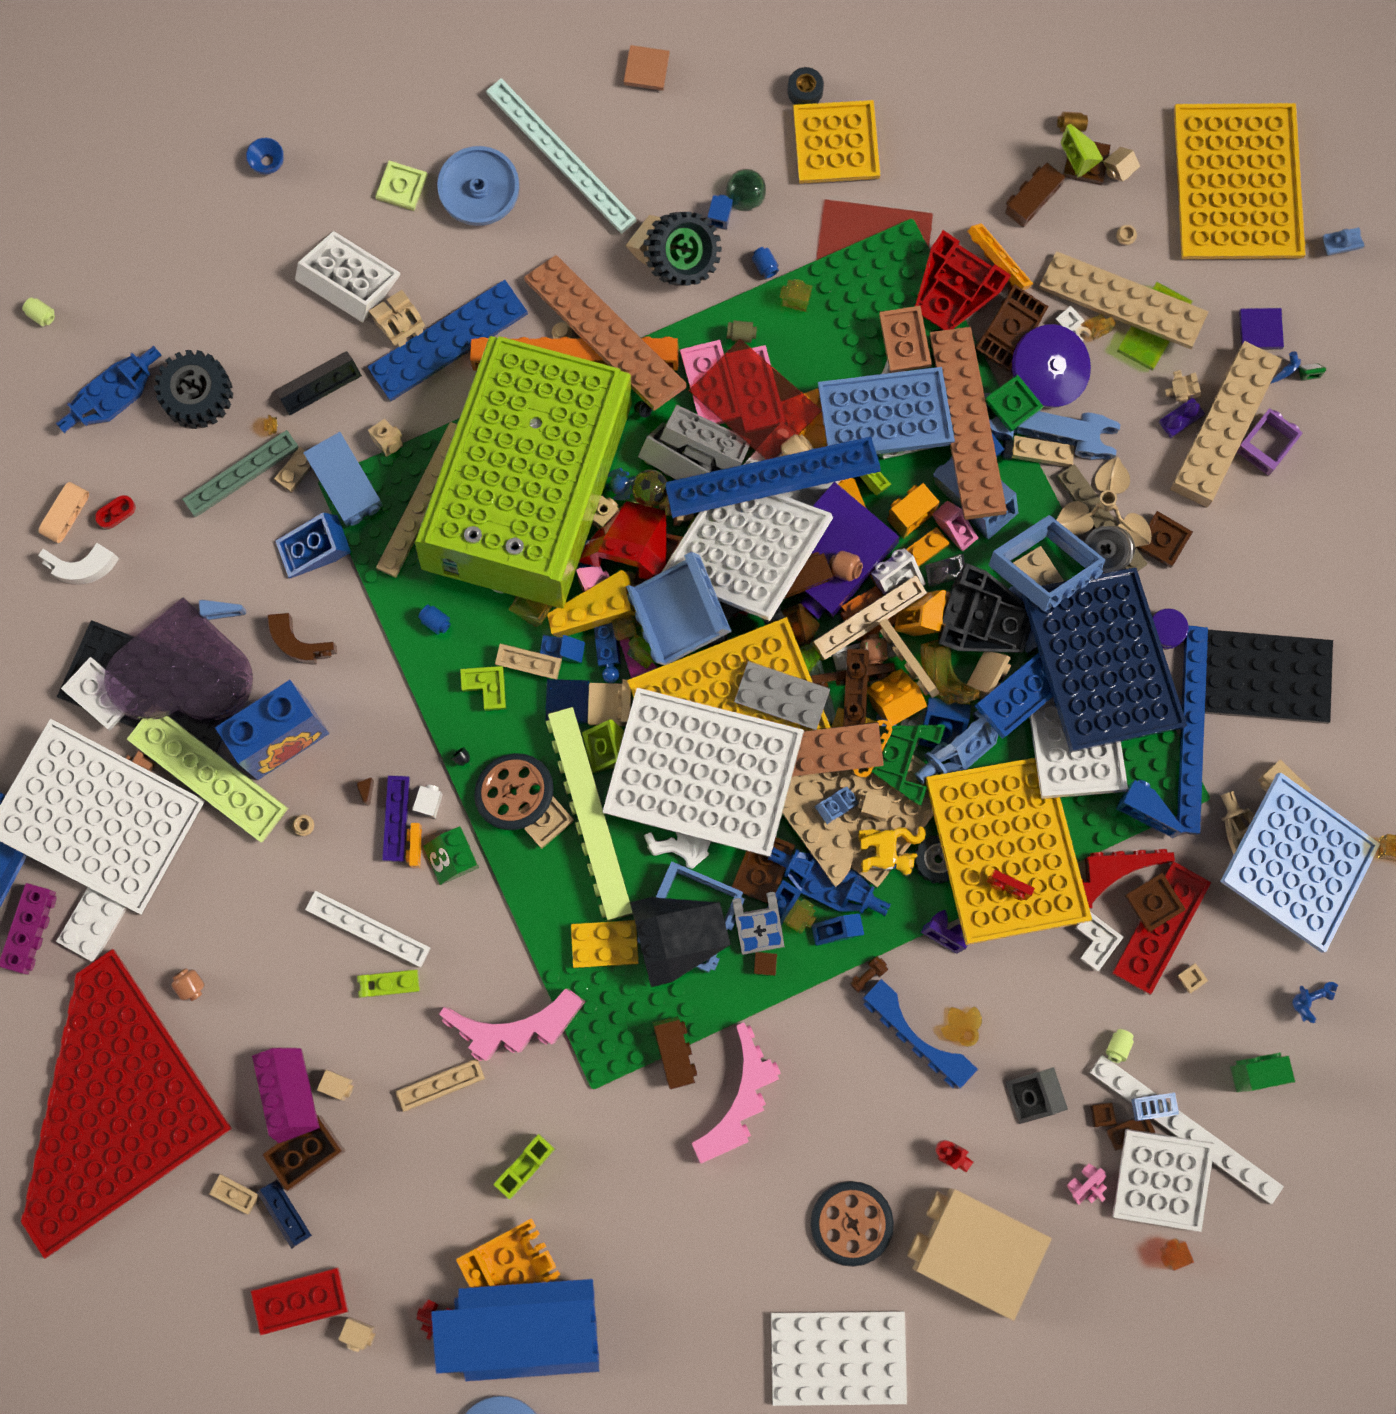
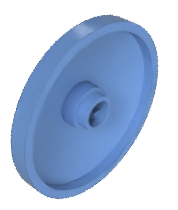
[438,146,520,226]

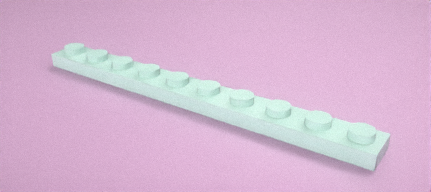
[486,78,636,234]

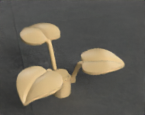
[1056,457,1151,547]

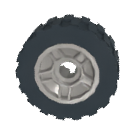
[914,835,950,884]

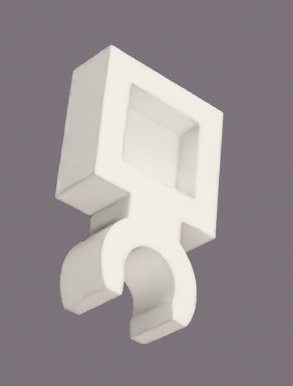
[1054,306,1092,341]

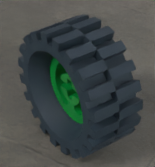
[644,212,722,286]

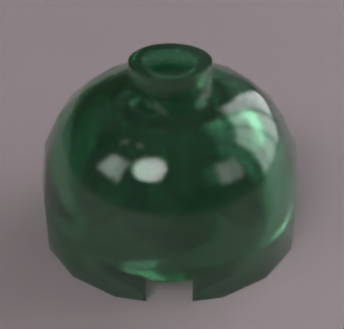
[726,169,766,211]

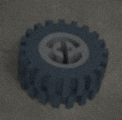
[154,350,233,429]

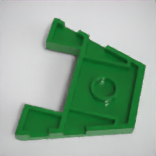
[866,724,945,806]

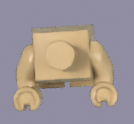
[1165,370,1201,403]

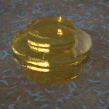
[263,415,277,436]

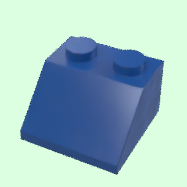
[918,697,971,748]

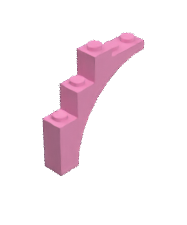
[439,989,586,1061]
[692,1023,781,1164]

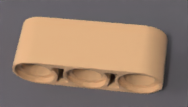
[39,482,89,543]

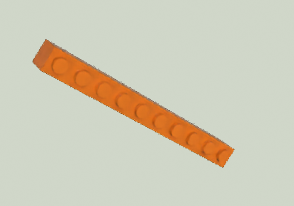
[470,337,679,371]

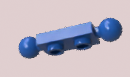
[594,622,621,683]

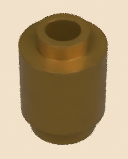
[1057,112,1088,133]

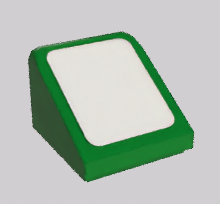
[1298,363,1326,381]

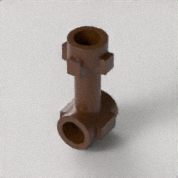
[850,956,888,993]

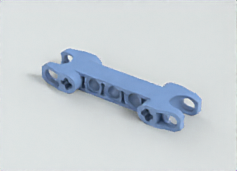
[984,393,1121,460]

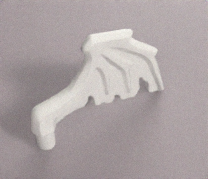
[644,832,711,869]

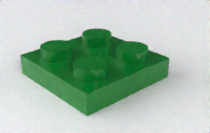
[985,375,1044,432]

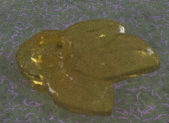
[941,1006,982,1047]

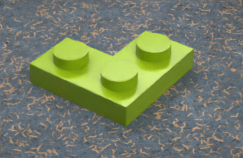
[460,666,506,711]

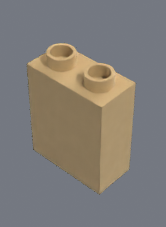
[907,1188,1052,1321]

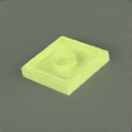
[375,161,428,211]

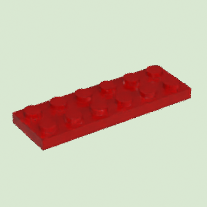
[1111,861,1212,995]

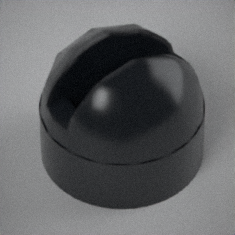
[634,400,652,418]
[451,747,470,766]

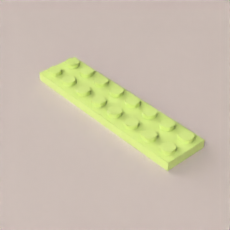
[127,705,288,842]

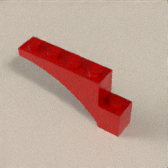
[1082,849,1175,909]

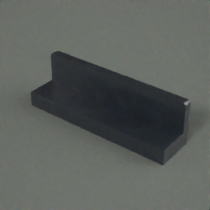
[275,351,362,416]

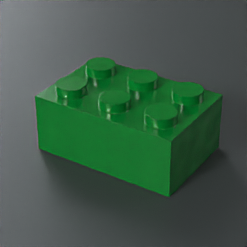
[1230,1052,1295,1092]

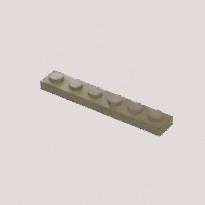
[1056,464,1147,571]

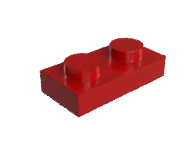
[987,870,1035,901]

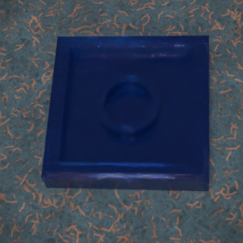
[545,679,590,723]

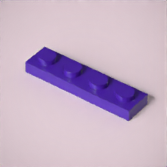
[382,775,410,862]

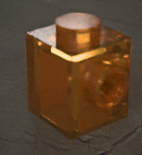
[1160,1238,1194,1271]

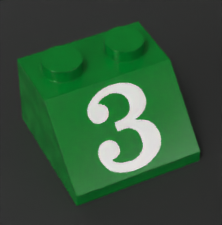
[423,826,479,885]

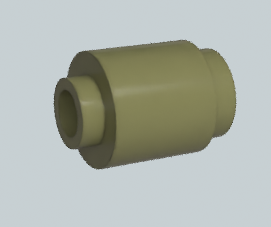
[727,321,757,343]

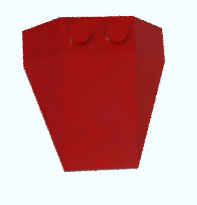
[915,230,1011,330]
[579,501,666,580]

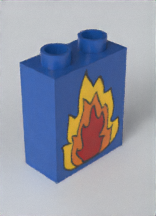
[215,680,330,780]

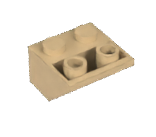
[626,215,683,270]
[963,652,1011,700]

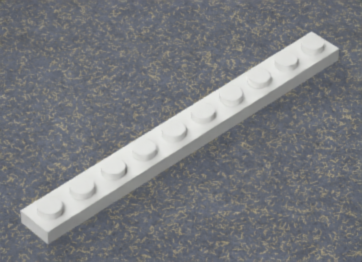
[1089,1055,1284,1205]

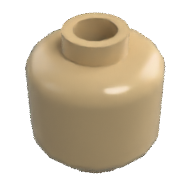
[780,434,812,456]

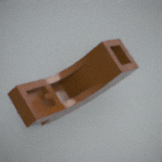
[268,613,337,665]

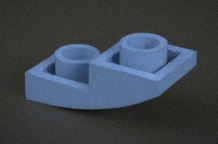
[815,786,859,824]

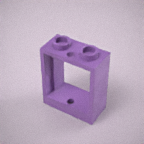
[1237,408,1303,476]

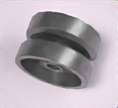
[1085,526,1135,572]

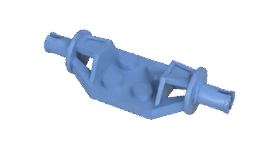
[914,710,998,784]

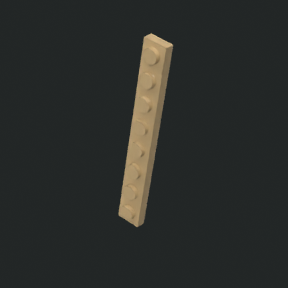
[376,422,457,578]

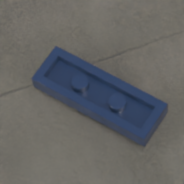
[257,1180,312,1249]

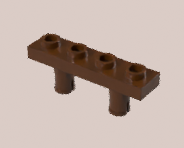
[843,649,869,726]

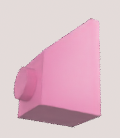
[932,501,978,551]
[576,566,610,592]

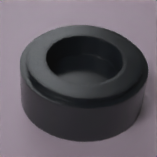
[1002,439,1013,461]

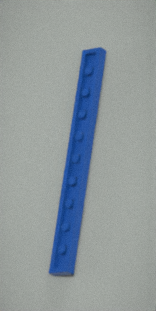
[1177,625,1208,835]

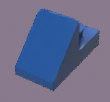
[540,635,585,663]
[767,880,802,925]

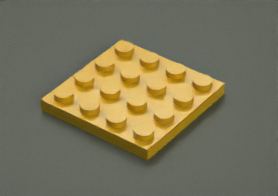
[793,100,880,184]

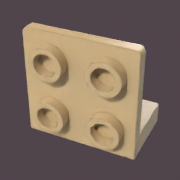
[588,680,632,726]

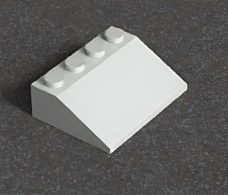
[295,231,400,322]

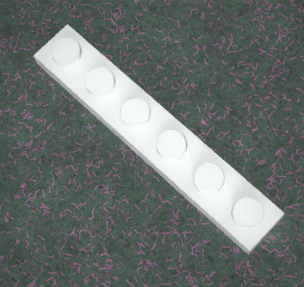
[305,891,431,967]

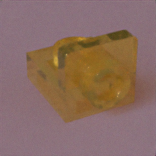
[1084,314,1116,341]
[612,615,642,641]

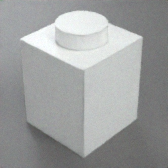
[413,784,443,819]

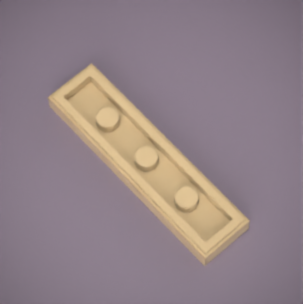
[395,1059,485,1112]

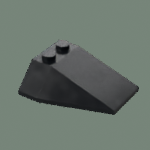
[938,563,1031,653]
[630,897,731,987]

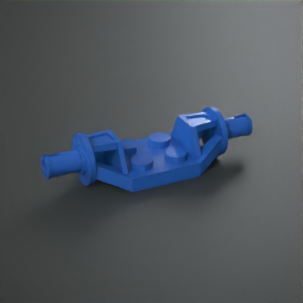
[56,345,162,434]
[768,847,891,916]

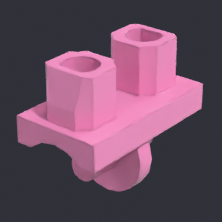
[1067,1163,1107,1205]

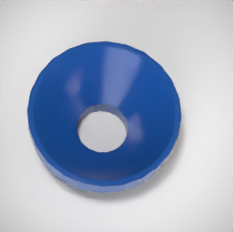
[246,138,284,175]

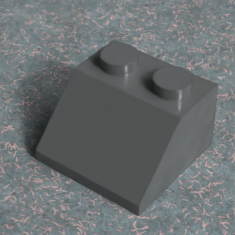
[1006,1067,1068,1124]

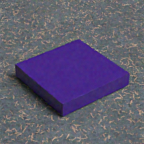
[1239,308,1284,350]

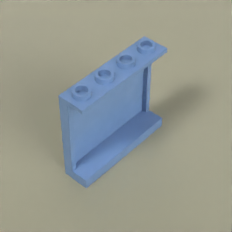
[626,552,731,665]

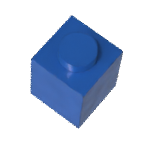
[707,195,733,230]

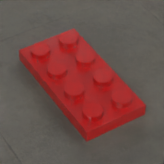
[251,1267,349,1336]

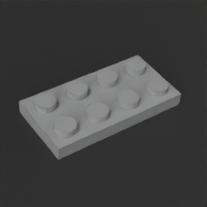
[735,661,830,730]

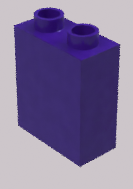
[799,482,899,619]

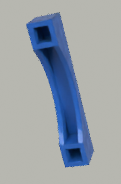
[862,979,978,1089]

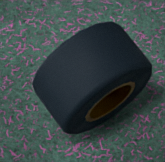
[787,67,824,105]

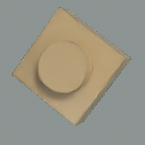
[1177,963,1208,994]

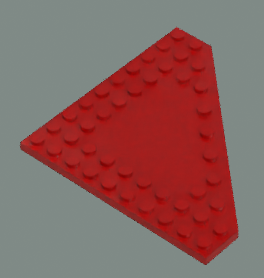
[21,949,232,1259]

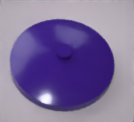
[1012,324,1091,408]

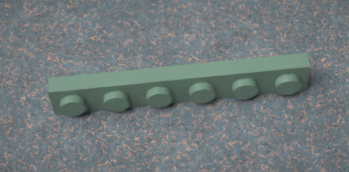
[183,430,299,518]

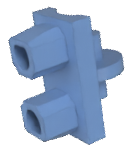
[1323,227,1365,256]

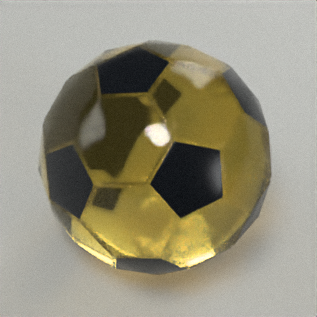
[631,470,668,507]

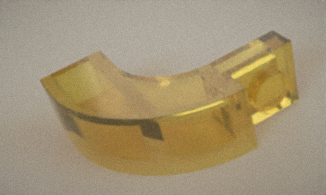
[921,639,980,705]

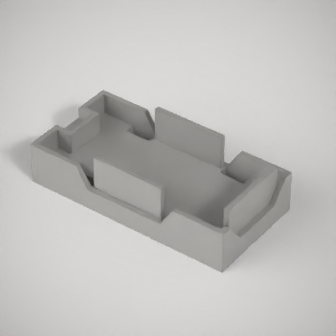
[660,405,751,469]

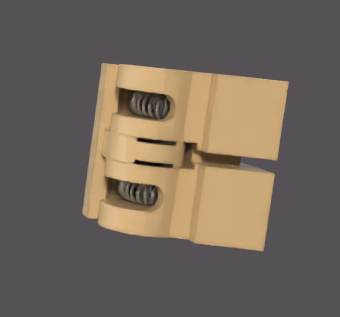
[369,290,425,347]

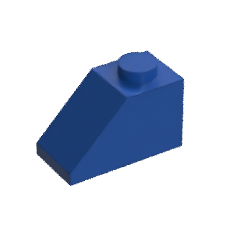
[811,914,865,946]

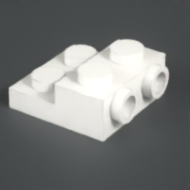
[871,548,925,595]

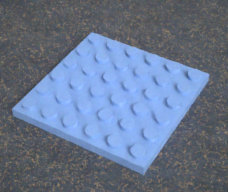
[1220,773,1380,953]

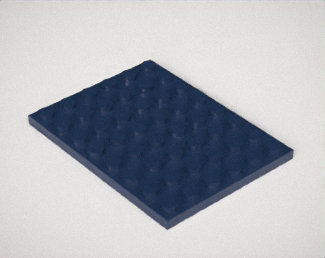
[1020,567,1187,753]

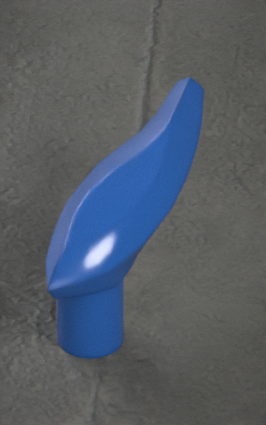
[1270,351,1301,384]

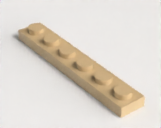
[812,575,927,660]

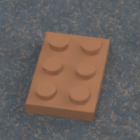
[879,306,931,373]

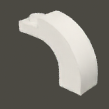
[38,543,119,585]

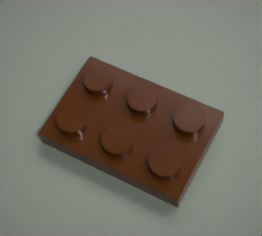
[732,837,795,904]

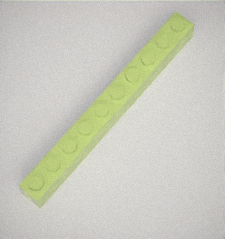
[546,707,633,922]

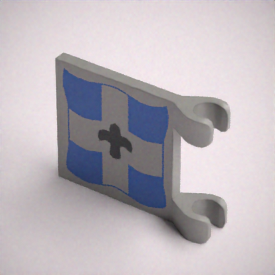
[732,892,785,955]

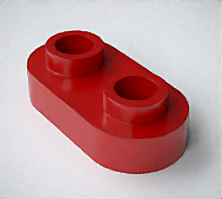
[95,495,136,529]

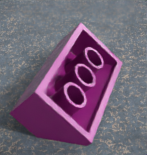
[252,1048,320,1143]

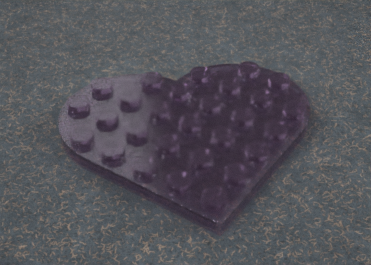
[104,597,253,720]

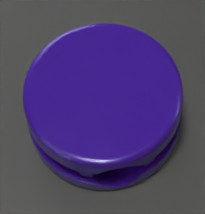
[1152,608,1189,649]

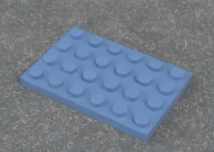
[818,367,955,454]

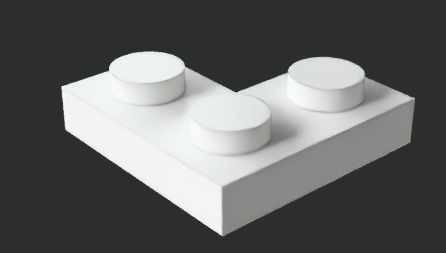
[1075,912,1124,972]

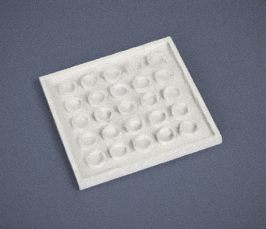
[661,494,833,621]

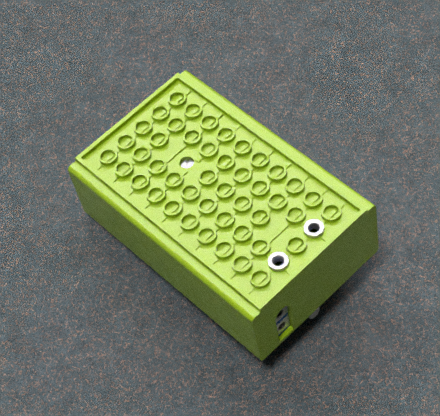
[415,336,632,608]

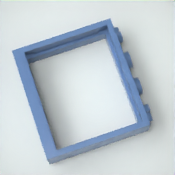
[989,515,1105,612]
[637,861,745,974]

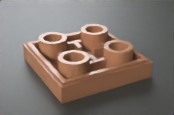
[624,45,670,91]

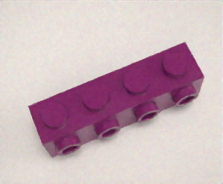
[0,883,57,975]

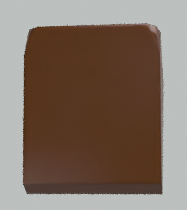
[356,778,374,806]

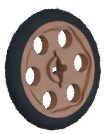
[474,753,554,830]
[810,1181,894,1267]

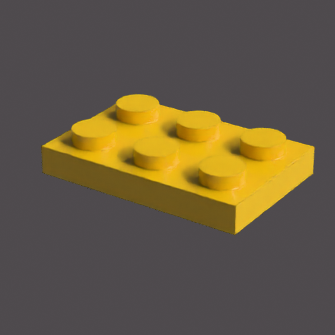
[571,920,638,968]

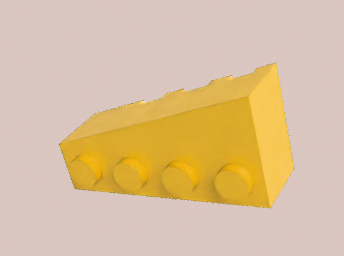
[547,570,636,638]

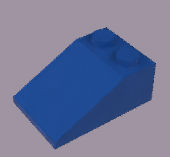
[275,512,351,578]
[1116,780,1184,838]

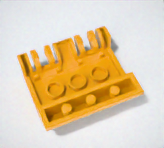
[456,1218,560,1288]

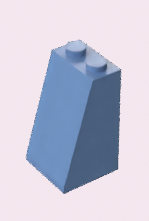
[303,432,383,526]
[933,456,1019,540]

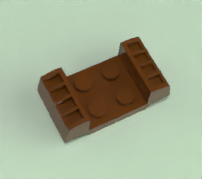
[975,284,1049,372]

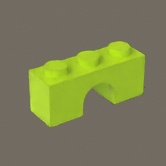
[493,1134,556,1200]

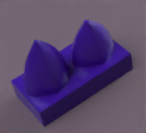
[1159,398,1205,438]
[921,909,968,954]

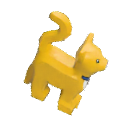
[858,826,926,875]

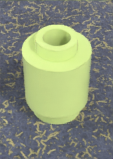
[22,297,55,326]
[1106,1029,1134,1063]

